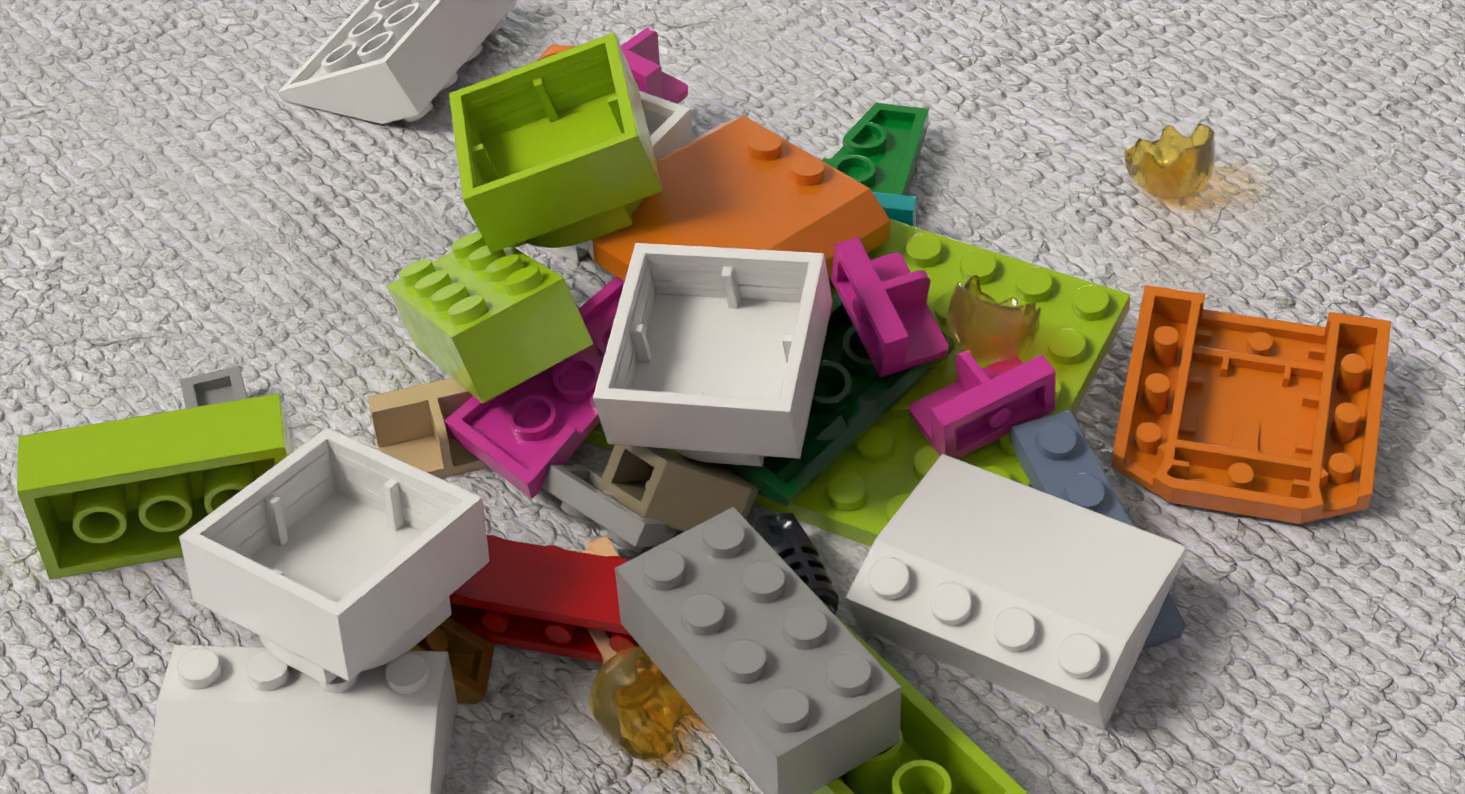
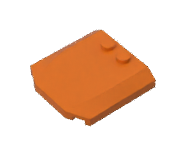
[588,116,891,282]
[1111,285,1391,524]

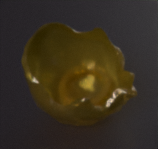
[1124,123,1215,199]
[946,275,1041,362]
[589,645,694,762]

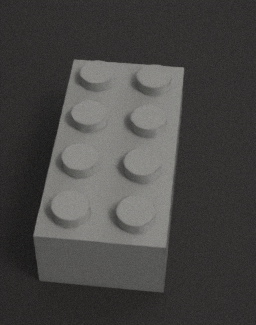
[615,507,901,794]

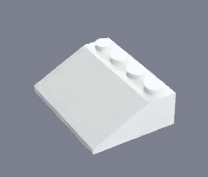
[277,0,518,124]
[845,454,1187,730]
[146,645,458,794]

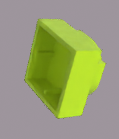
[449,32,663,253]

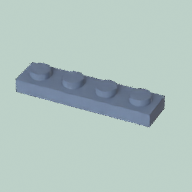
[1009,409,1186,650]

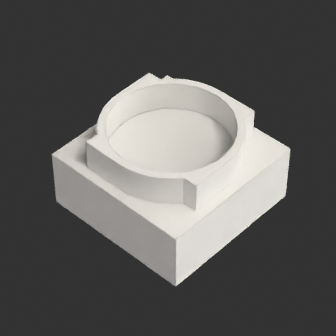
[593,243,833,467]
[179,427,490,685]

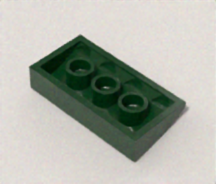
[720,292,956,506]

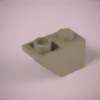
[598,445,759,532]

